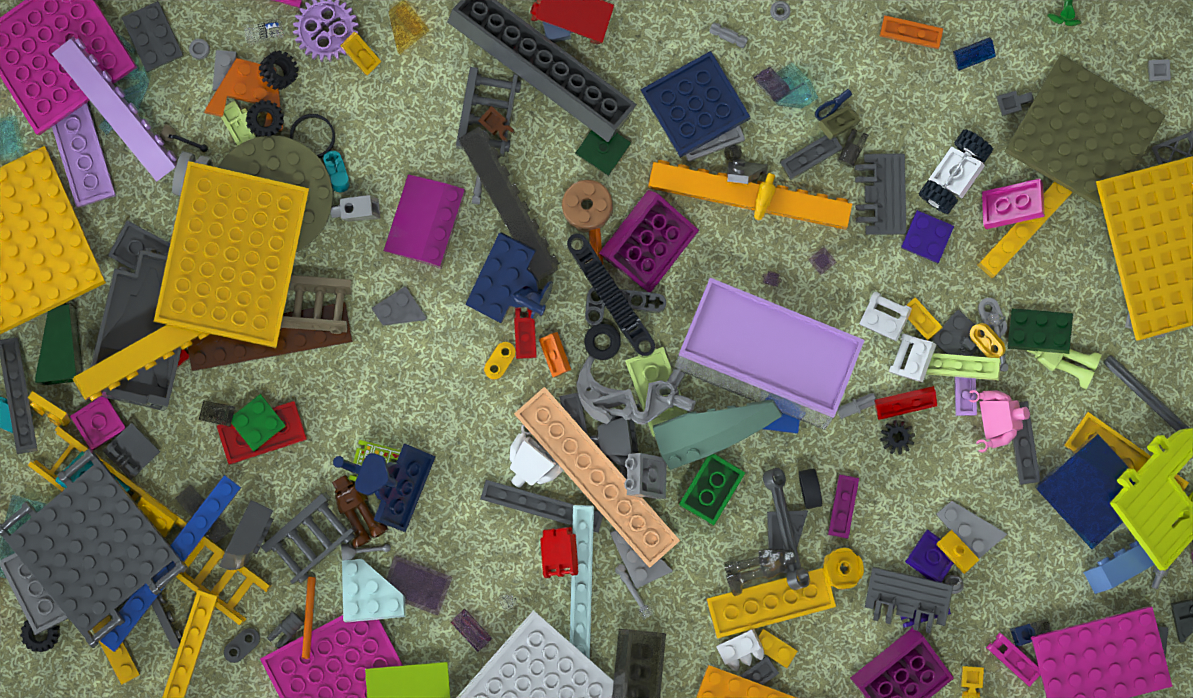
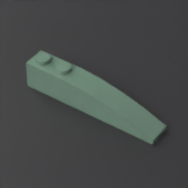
[653,399,782,470]

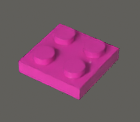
[70,397,126,450]

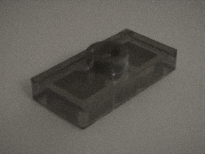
[199,400,235,427]

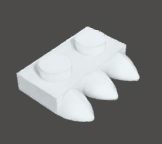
[716,629,764,671]

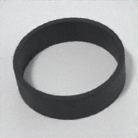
[290,114,335,158]

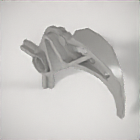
[576,356,696,425]

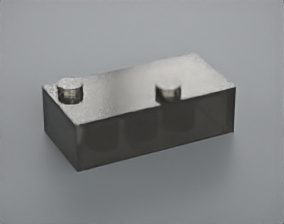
[612,629,666,698]

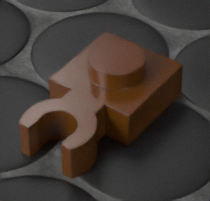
[478,106,515,142]

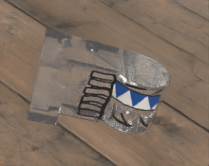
[243,20,284,46]

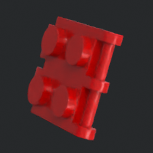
[540,527,579,578]

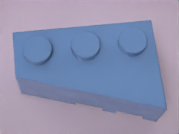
[1083,540,1155,594]

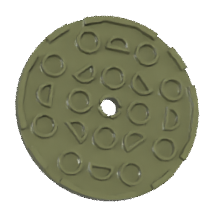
[218,135,333,252]

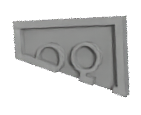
[936,501,1007,559]
[610,530,673,589]

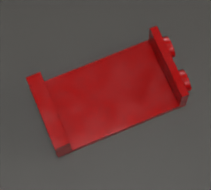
[530,0,615,45]

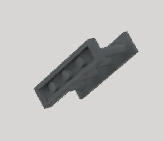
[456,67,521,157]
[261,492,358,584]

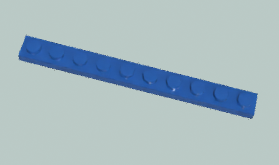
[100,475,242,652]

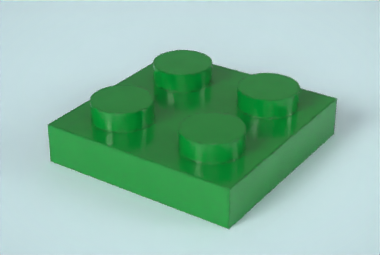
[228,394,286,451]

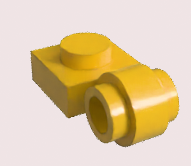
[961,666,984,698]

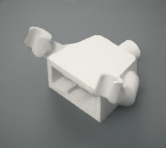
[510,425,564,488]

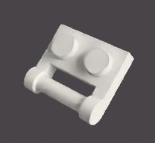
[859,292,912,342]
[889,333,936,383]

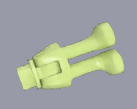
[1027,349,1101,389]

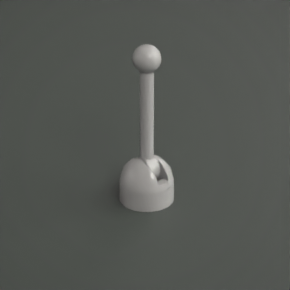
[341,544,391,561]

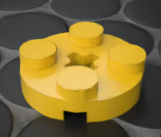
[823,548,864,590]

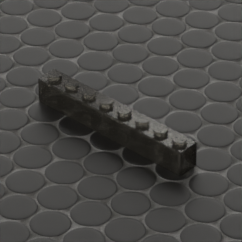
[458,127,559,281]

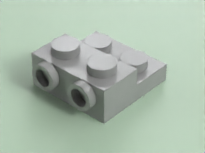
[624,453,667,499]

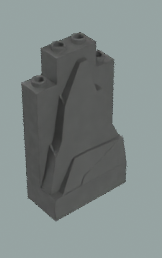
[90,248,181,411]

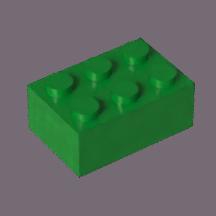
[678,454,746,526]

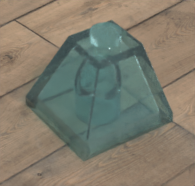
[759,63,818,109]

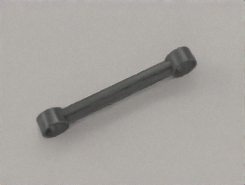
[763,468,810,590]

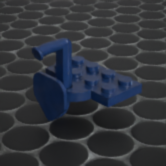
[465,232,554,323]
[333,443,436,533]

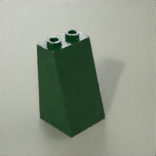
[35,302,83,386]

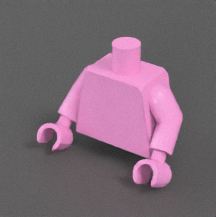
[969,390,1030,453]

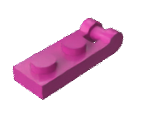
[986,632,1040,687]

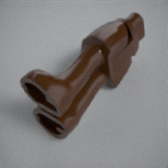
[332,475,389,548]

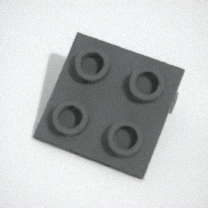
[102,423,160,479]

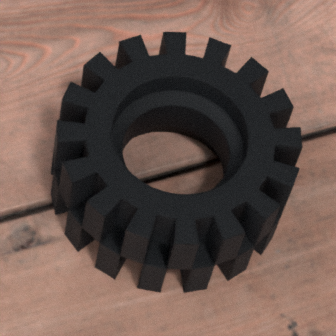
[259,50,299,90]
[246,100,284,137]
[20,620,60,652]

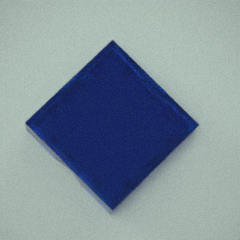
[1035,432,1136,549]

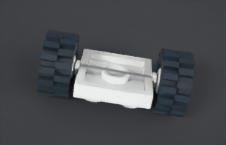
[918,129,993,214]

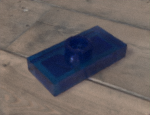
[953,37,996,71]

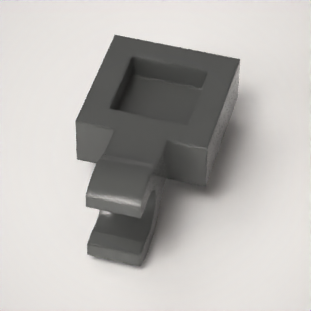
[996,91,1034,117]

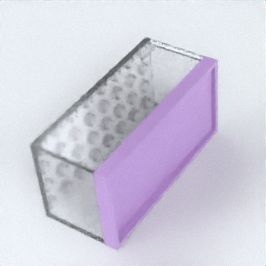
[673,278,864,430]

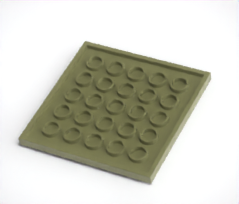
[1004,54,1165,210]

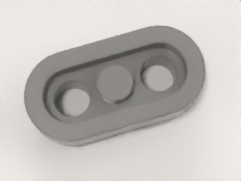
[978,298,1007,336]

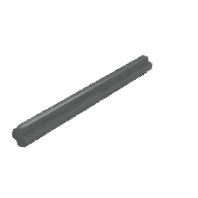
[1103,355,1189,432]

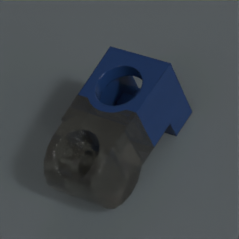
[1010,618,1052,646]

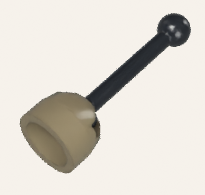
[160,124,208,152]

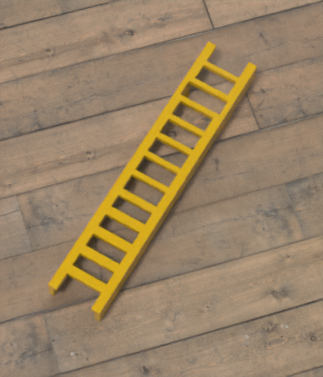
[28,426,271,625]

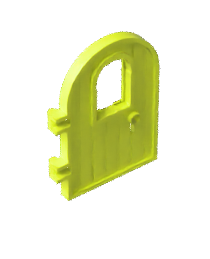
[1110,428,1193,571]

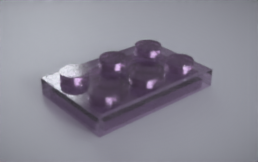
[386,556,453,616]

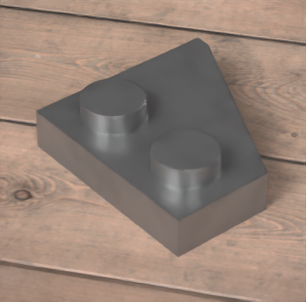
[727,159,767,184]
[372,286,427,326]

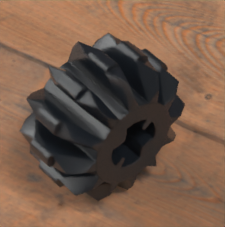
[880,420,915,455]

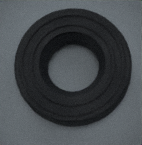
[584,324,621,360]

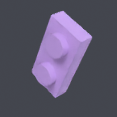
[954,377,977,416]

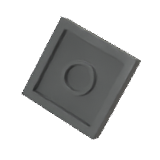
[931,310,985,356]

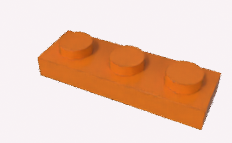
[880,15,944,49]

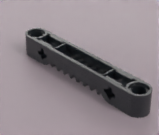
[567,234,655,358]

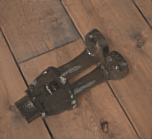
[724,548,796,596]

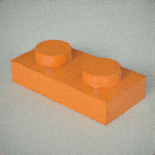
[539,332,571,378]

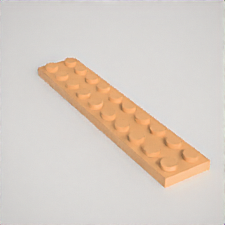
[514,387,680,568]

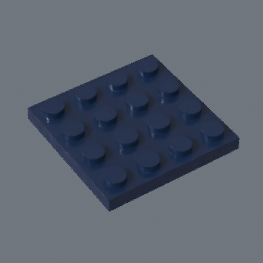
[640,51,751,158]

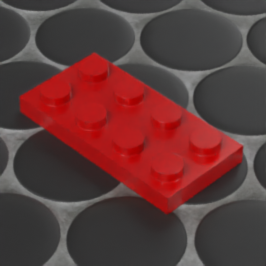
[217,401,307,465]

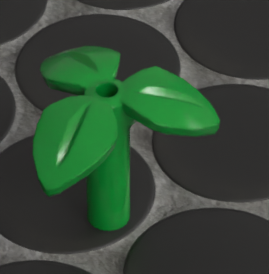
[1047,0,1082,26]

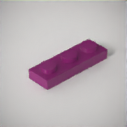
[828,474,859,539]

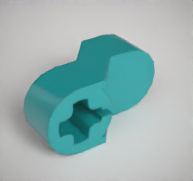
[323,151,350,193]

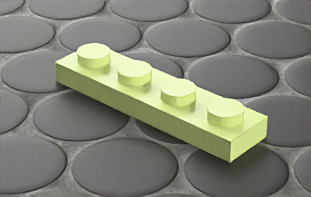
[926,353,1001,380]

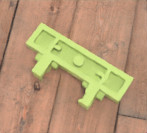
[221,100,261,146]

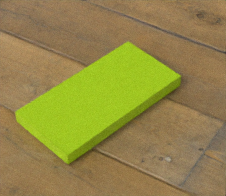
[365,662,451,698]

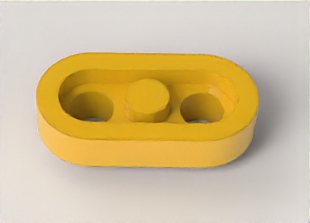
[970,323,1006,358]
[484,342,516,380]

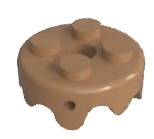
[562,180,613,233]

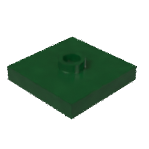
[575,130,631,177]

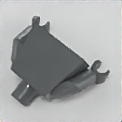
[590,404,641,466]

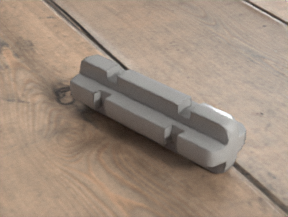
[709,22,748,48]

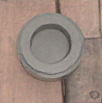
[189,39,210,60]

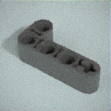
[585,287,666,326]

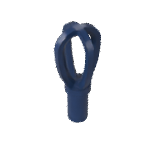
[815,89,852,121]

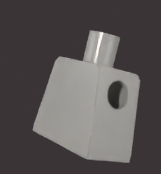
[331,195,380,222]

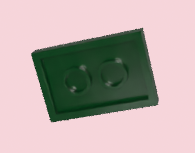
[1008,308,1073,354]

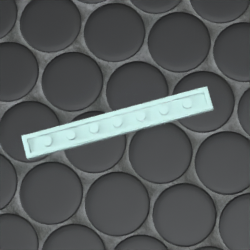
[570,505,594,660]

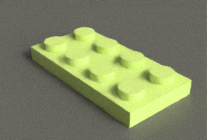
[625,347,687,437]

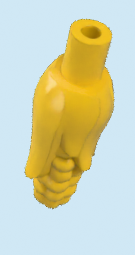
[754,173,776,220]

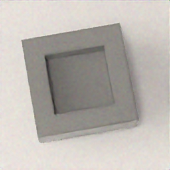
[1148,60,1171,82]

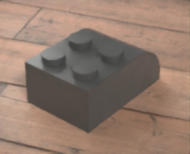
[219,500,274,570]

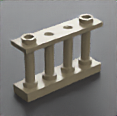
[280,275,352,334]

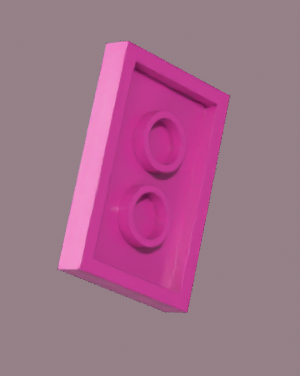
[982,179,1045,229]

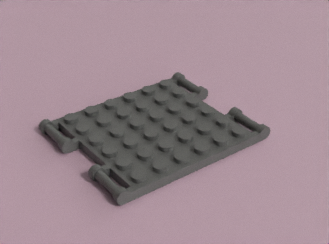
[0,448,188,648]

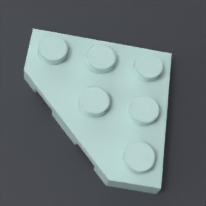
[342,559,406,622]

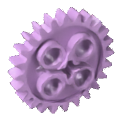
[293,0,359,62]

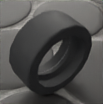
[799,468,823,509]

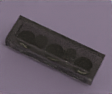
[175,484,232,544]

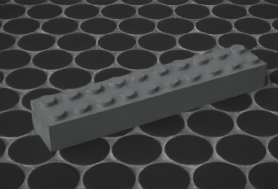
[447,0,637,142]

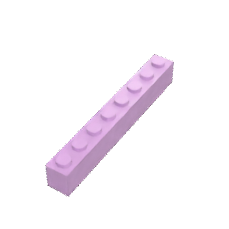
[52,36,177,182]

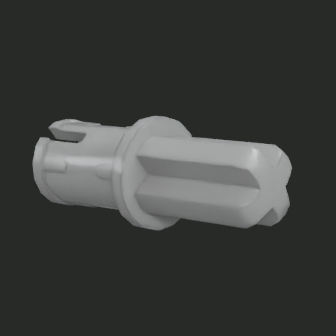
[837,393,876,420]

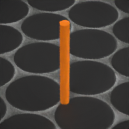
[302,577,316,659]

